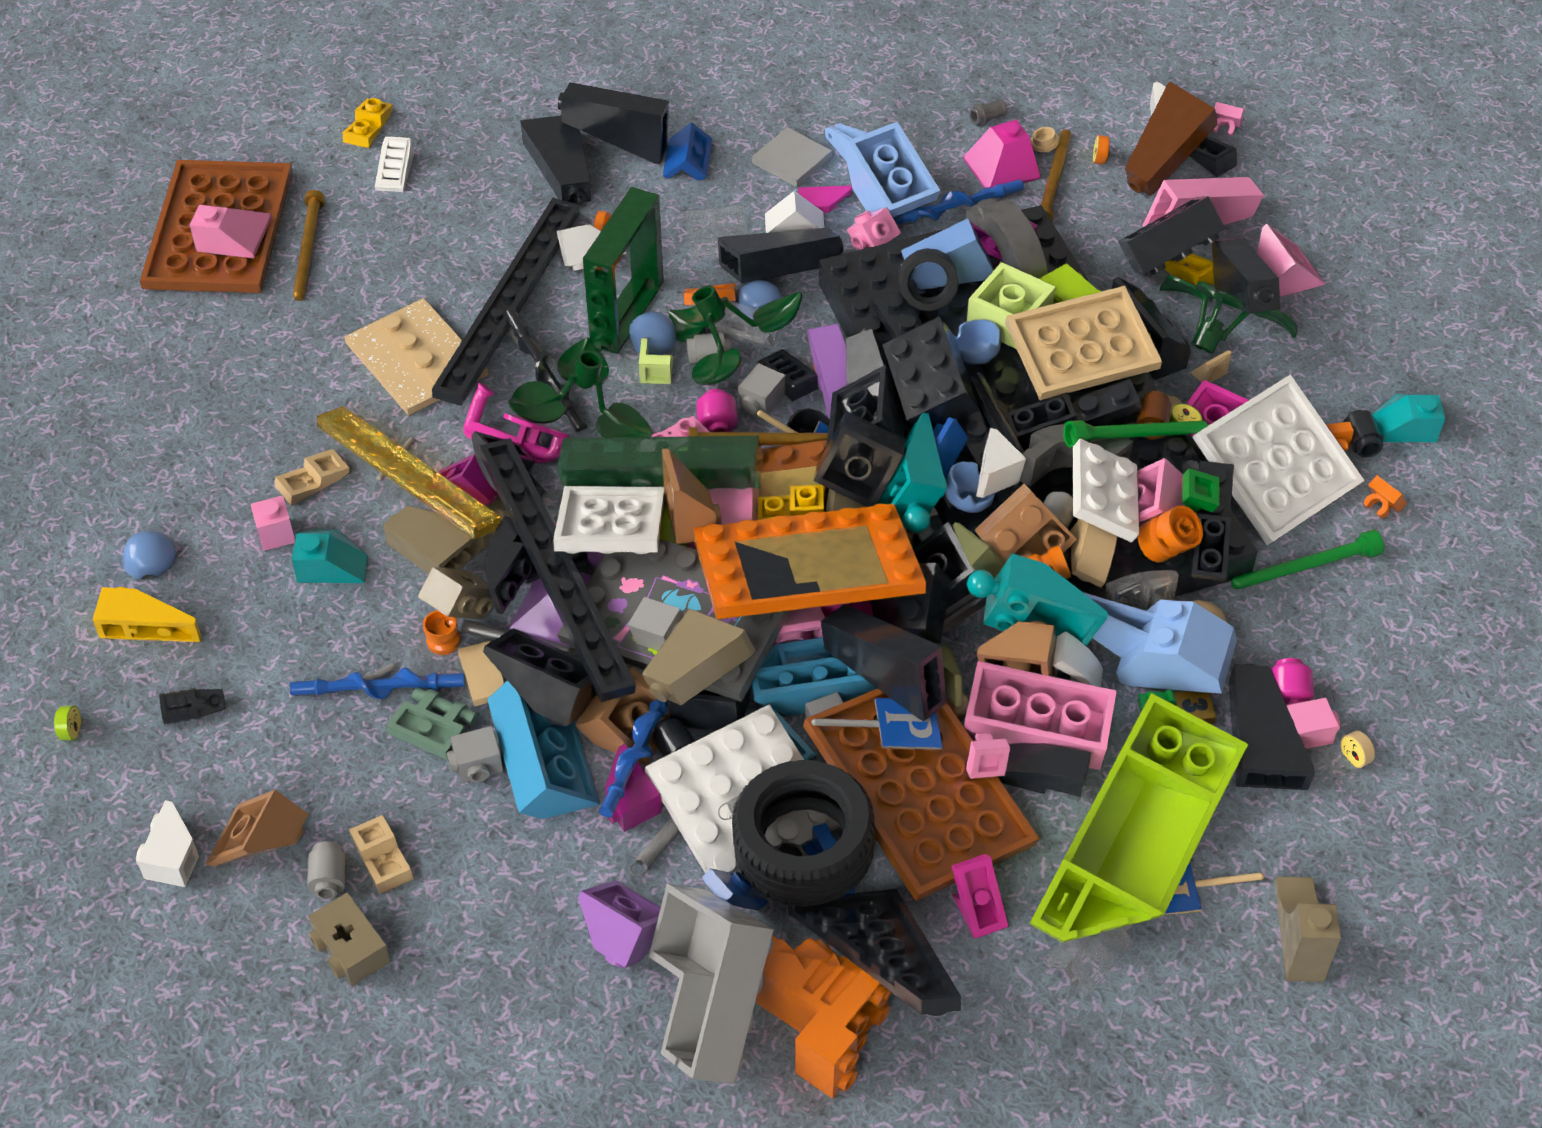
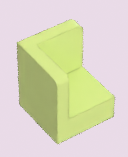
[639,338,673,384]

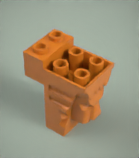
[755,935,891,1099]

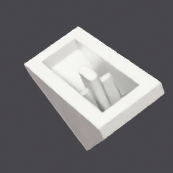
[765,191,824,233]
[976,428,1026,498]

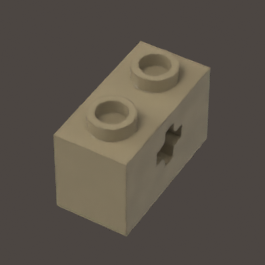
[418,567,494,619]
[308,893,391,986]

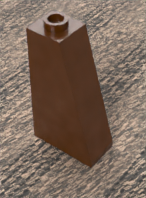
[1125,81,1218,196]

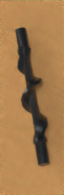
[505,309,588,432]

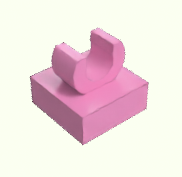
[1213,102,1244,137]
[966,733,1010,778]

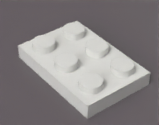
[1073,438,1139,542]

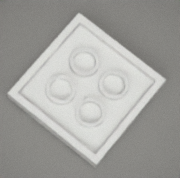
[553,486,665,554]

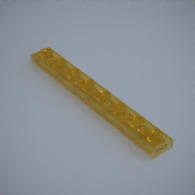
[317,406,501,539]

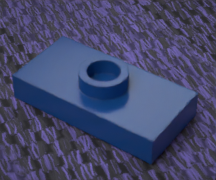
[702,868,768,910]

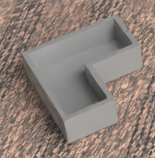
[649,883,774,1084]

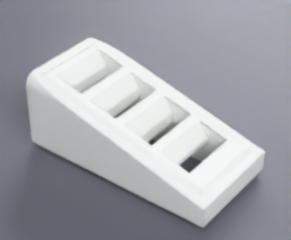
[375,137,414,192]

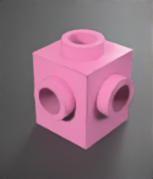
[846,207,901,250]

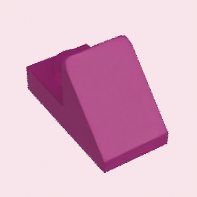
[952,854,1009,939]

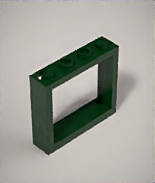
[583,187,664,354]

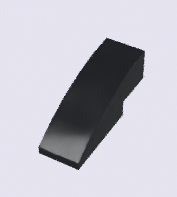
[997,743,1091,797]

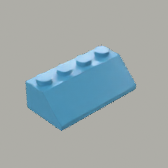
[487,680,600,819]

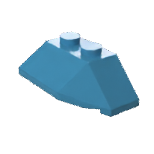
[751,637,877,716]

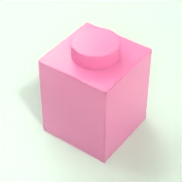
[251,496,295,551]
[1287,698,1340,749]

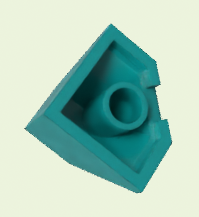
[1372,394,1445,442]
[292,529,368,583]

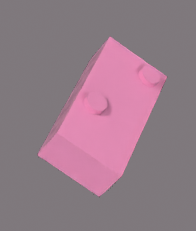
[964,661,1117,770]

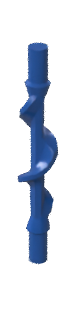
[893,179,1024,225]
[290,668,465,699]
[599,699,668,818]

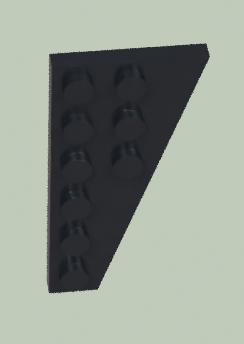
[788,889,961,1016]

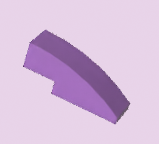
[807,324,847,419]

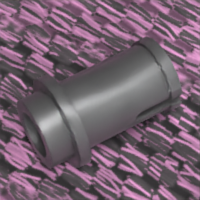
[969,99,1007,126]

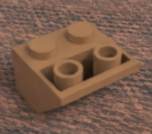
[975,484,1077,563]

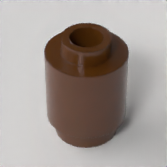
[1136,391,1172,440]

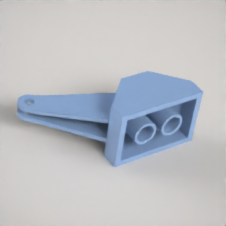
[825,122,940,217]
[1084,593,1237,694]

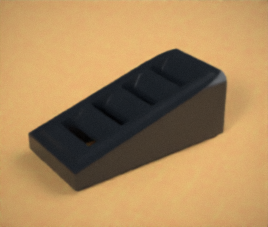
[1189,136,1237,177]
[757,349,818,402]

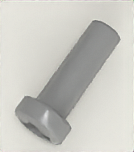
[364,663,396,680]

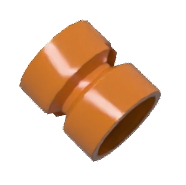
[1137,505,1203,562]

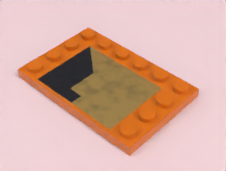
[694,504,926,620]

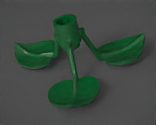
[1160,276,1298,354]
[669,285,802,386]
[508,337,652,444]

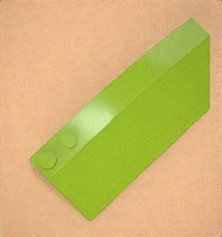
[1029,693,1248,943]

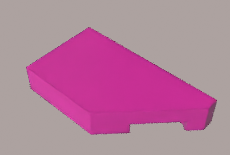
[798,185,852,213]

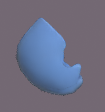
[736,280,782,319]
[629,312,676,355]
[955,320,1001,365]
[945,462,995,513]
[122,531,176,579]

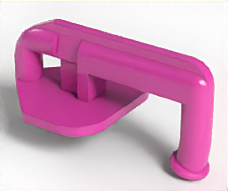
[463,383,569,463]

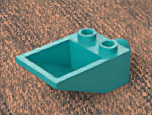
[877,413,947,533]
[967,553,1108,646]

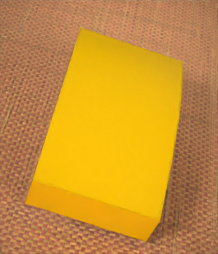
[342,98,393,148]
[757,485,824,520]

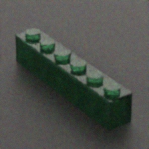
[557,435,763,490]

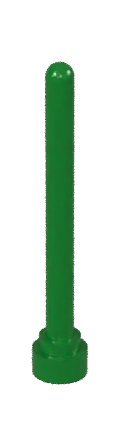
[1063,420,1209,448]
[1231,529,1384,589]

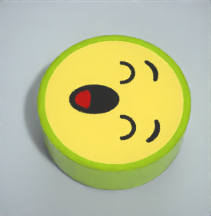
[1170,404,1202,422]
[54,705,82,741]

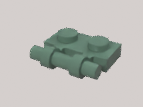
[386,687,479,760]

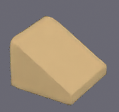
[1191,350,1232,383]

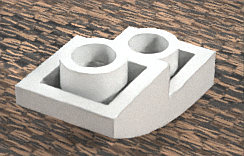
[1053,632,1103,687]

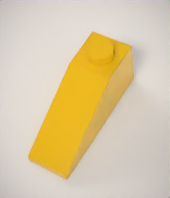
[92,587,202,642]

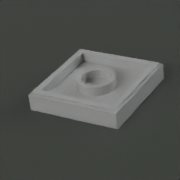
[752,127,832,187]

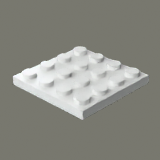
[1192,374,1365,545]
[645,705,840,873]

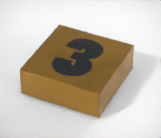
[1174,691,1216,724]

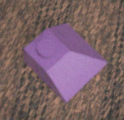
[507,572,592,646]
[578,880,661,968]

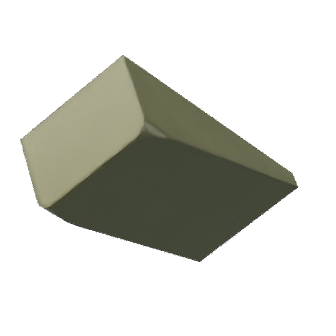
[952,522,1005,580]
[941,645,963,707]

